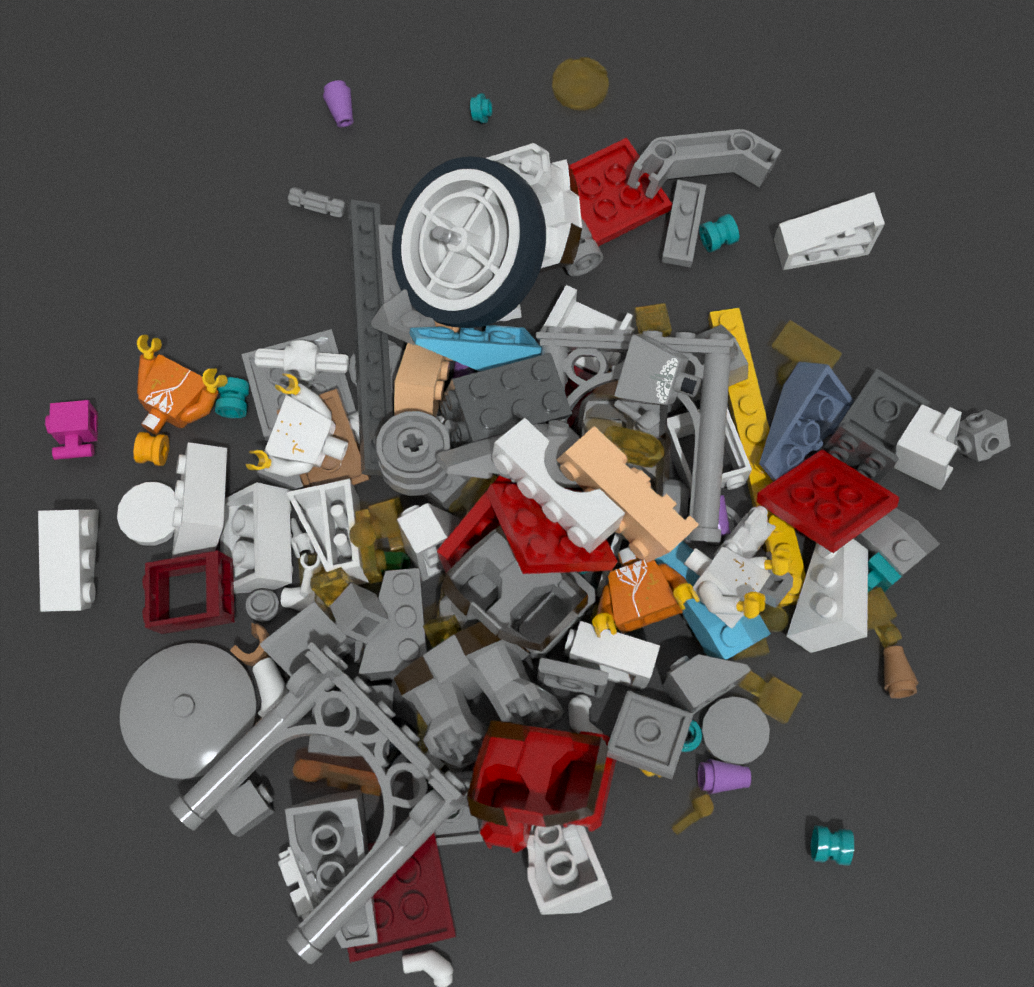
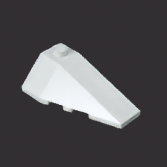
[527,824,612,915]

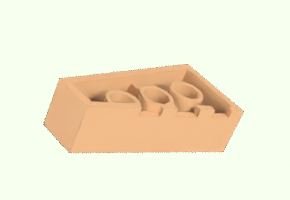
[394,321,461,418]
[557,426,699,563]

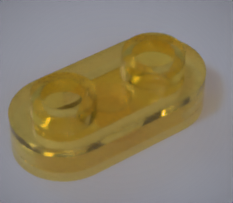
[603,426,664,468]

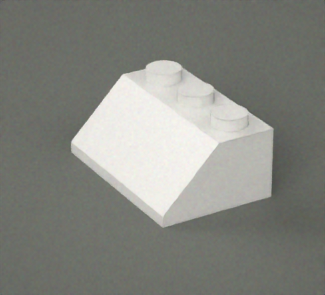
[220,482,293,594]

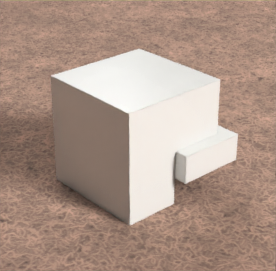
[894,405,962,490]

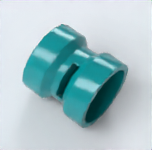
[699,214,740,253]
[215,377,250,419]
[811,825,854,866]

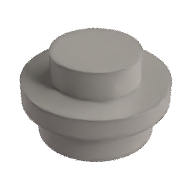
[246,589,279,622]

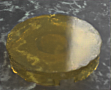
[552,57,609,110]

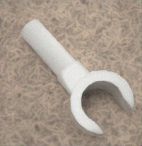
[290,518,314,558]
[300,553,322,596]

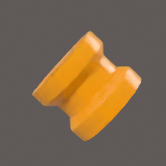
[133,432,169,466]

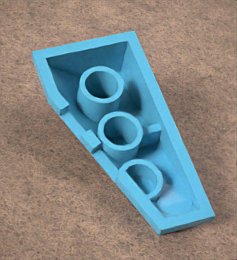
[409,325,542,371]

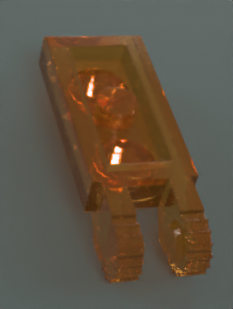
[292,759,381,796]

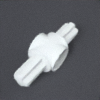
[255,340,349,381]

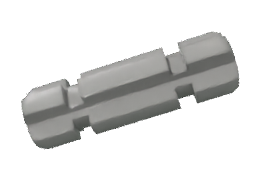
[288,187,346,218]

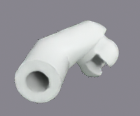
[568,694,603,734]
[402,950,453,987]

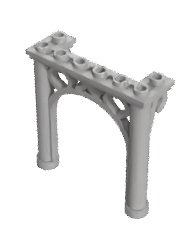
[536,327,739,542]
[170,642,469,964]

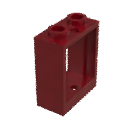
[142,550,235,634]

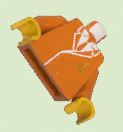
[137,335,228,435]
[592,547,700,638]

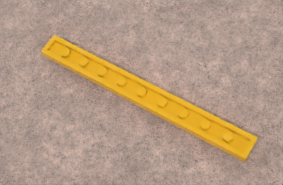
[708,308,806,608]

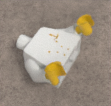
[246,373,348,477]
[684,547,791,629]

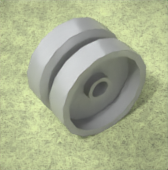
[376,411,450,496]

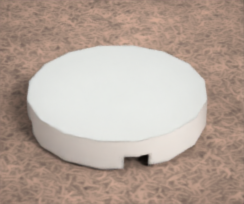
[117,482,178,546]

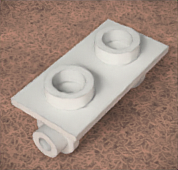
[714,506,776,558]
[278,846,320,920]

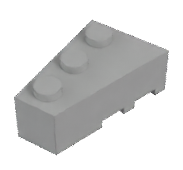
[358,568,428,682]

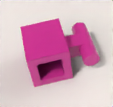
[45,400,98,460]

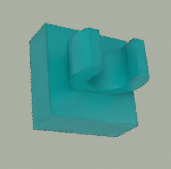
[868,552,901,593]

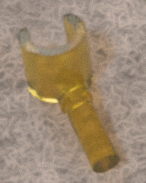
[672,794,714,835]

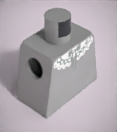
[614,333,701,405]

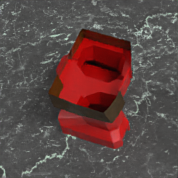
[467,720,616,853]

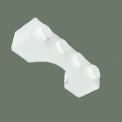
[492,418,625,553]

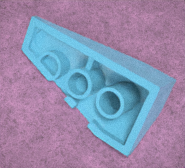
[654,540,771,660]

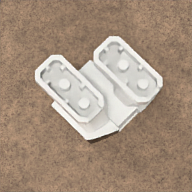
[486,143,582,273]

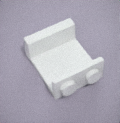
[538,285,634,375]

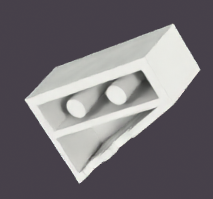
[773,192,885,270]
[172,442,227,558]
[286,479,369,589]
[397,503,462,581]
[38,510,99,612]
[786,539,868,653]

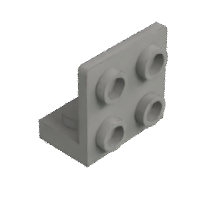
[308,685,394,757]

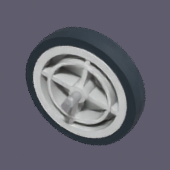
[392,156,546,328]

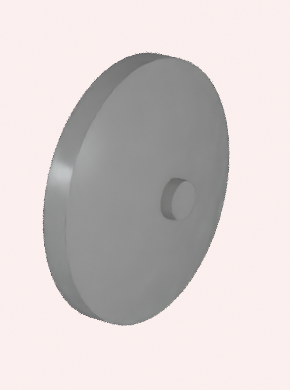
[120,643,258,780]

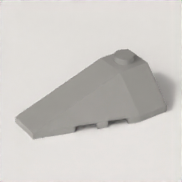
[436,420,581,488]
[285,790,378,948]

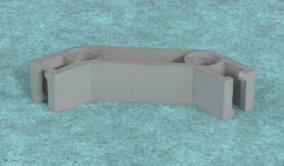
[627,129,782,199]

